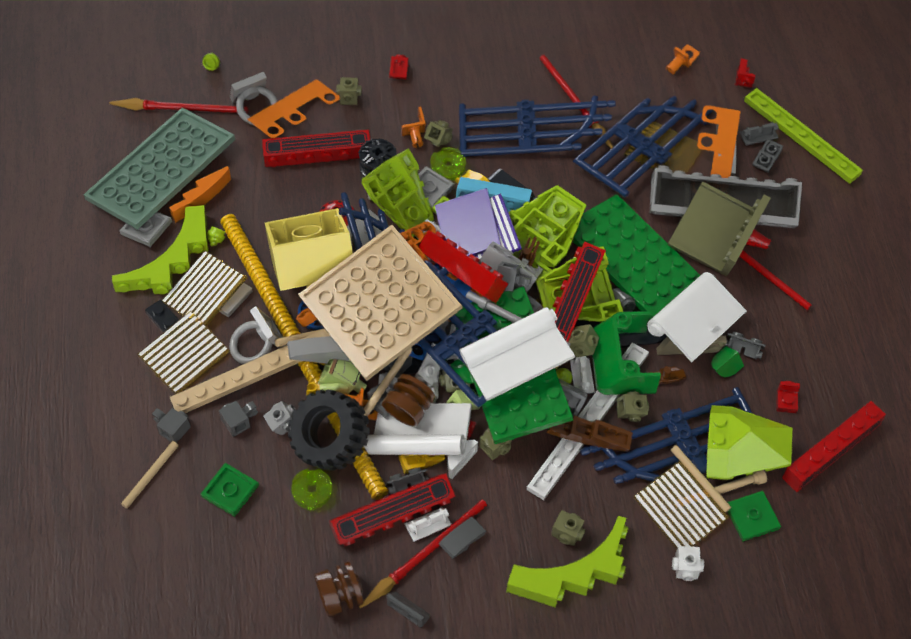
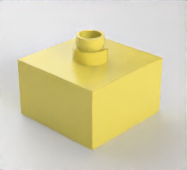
[265,208,353,291]

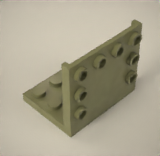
[668,181,771,277]

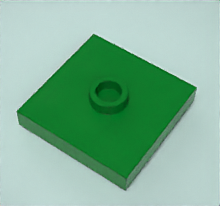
[201,463,259,517]
[727,491,781,542]

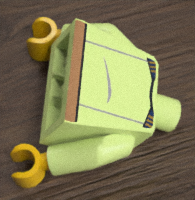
[306,359,367,396]

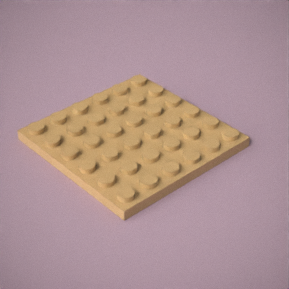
[298,225,462,381]

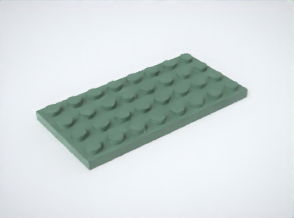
[83,108,236,230]

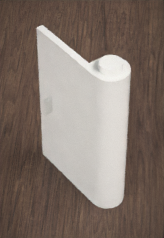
[647,272,747,362]
[459,307,575,401]
[364,403,472,455]

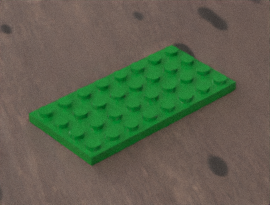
[572,194,701,319]
[455,286,573,445]

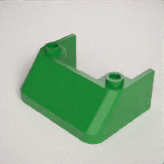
[592,311,661,395]

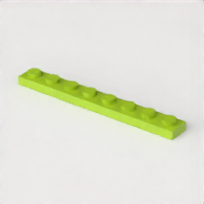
[744,88,863,184]

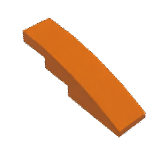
[169,166,231,223]

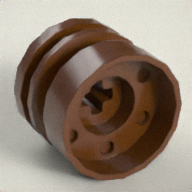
[382,374,436,427]
[314,562,363,617]

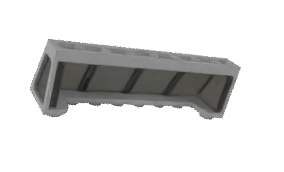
[649,166,802,228]

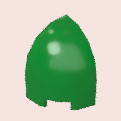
[711,346,744,377]

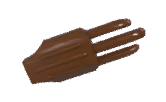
[518,237,540,267]
[649,366,686,384]

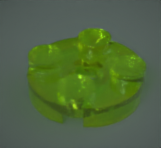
[430,147,466,180]
[291,469,333,511]

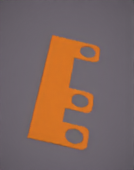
[247,79,340,138]
[690,105,741,194]

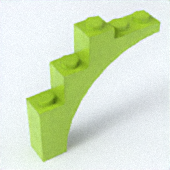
[112,205,209,295]
[507,516,628,607]

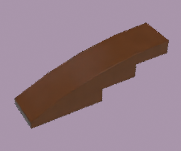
[546,416,633,452]

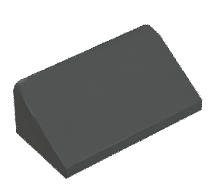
[387,592,430,627]

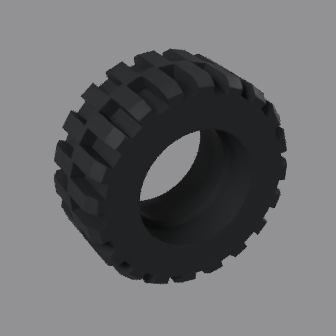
[288,389,370,471]

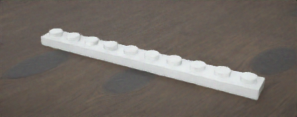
[527,342,649,500]

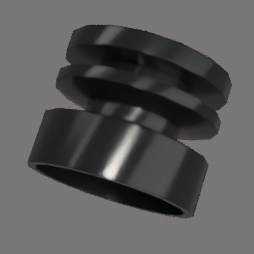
[359,139,397,178]

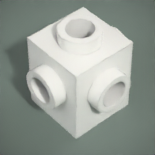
[672,546,704,581]

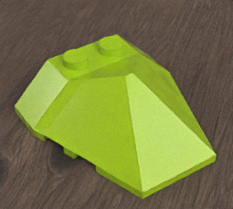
[362,148,434,237]
[508,185,586,267]
[536,246,623,322]
[706,405,793,480]

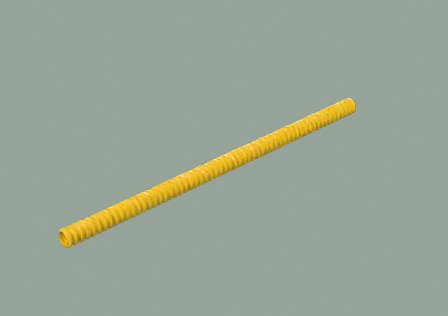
[220,214,388,500]

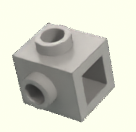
[264,401,297,435]

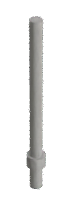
[466,291,570,347]

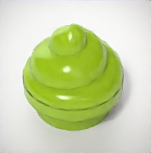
[203,53,220,70]
[207,227,225,246]
[556,368,573,384]

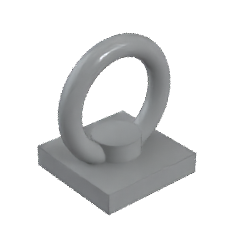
[230,72,278,125]
[229,306,286,364]

